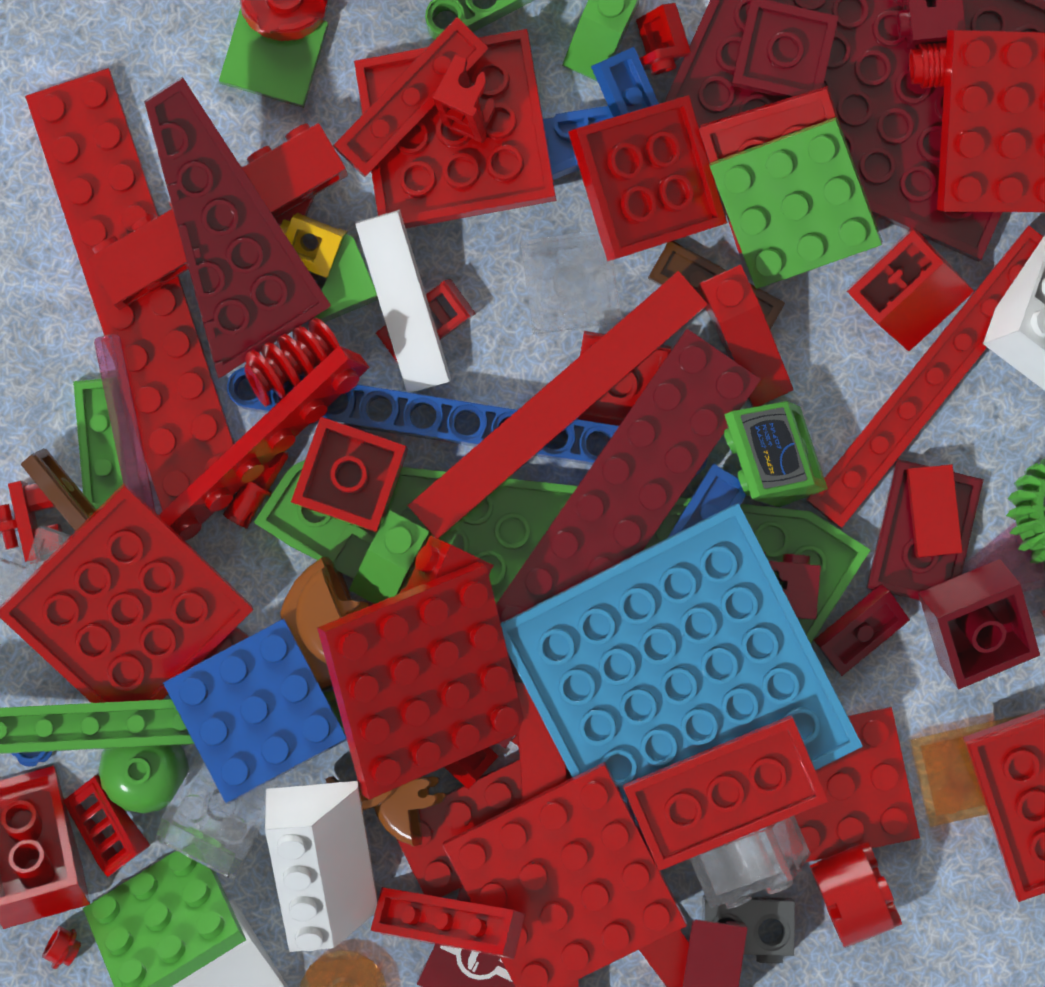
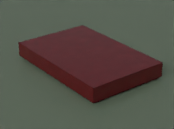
[866,459,984,601]

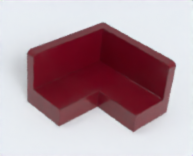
[683,919,747,987]

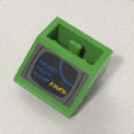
[724,401,828,508]

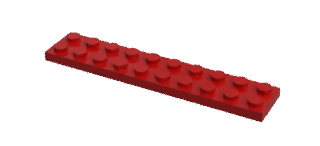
[25,68,234,511]

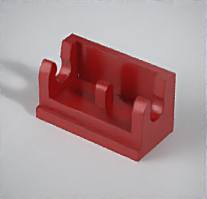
[433,54,495,143]

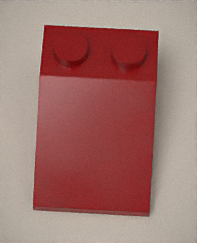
[0,765,90,929]

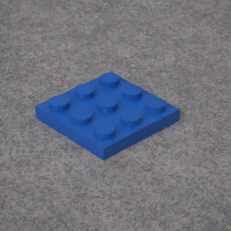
[163,619,347,804]

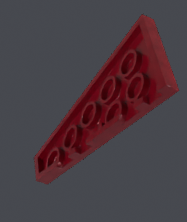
[144,76,331,379]

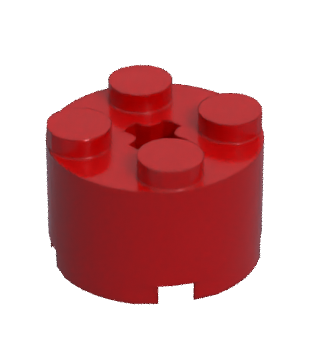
[810,842,902,948]

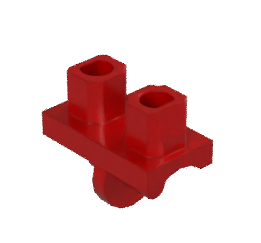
[0,481,65,563]

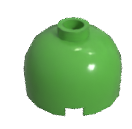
[98,745,189,814]

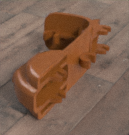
[280,557,446,847]

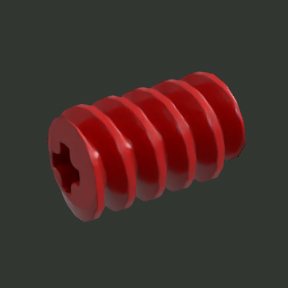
[244,318,340,407]

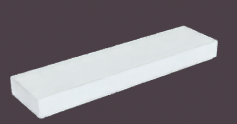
[355,210,451,393]

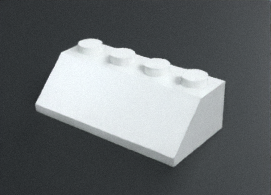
[265,781,378,952]

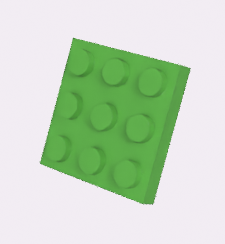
[709,117,883,289]
[83,838,246,987]

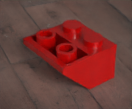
[847,226,975,351]

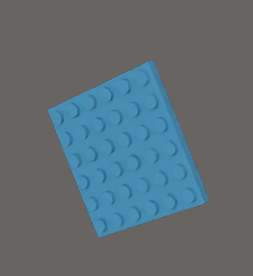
[501,503,863,841]

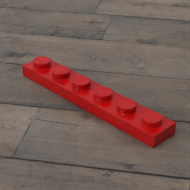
[158,346,370,541]

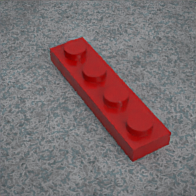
[333,17,489,177]
[370,887,525,959]

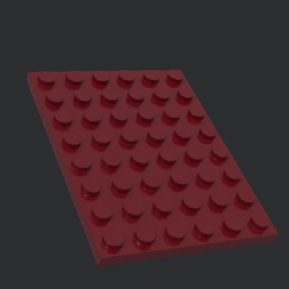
[664,0,1045,262]

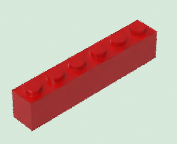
[87,123,348,310]

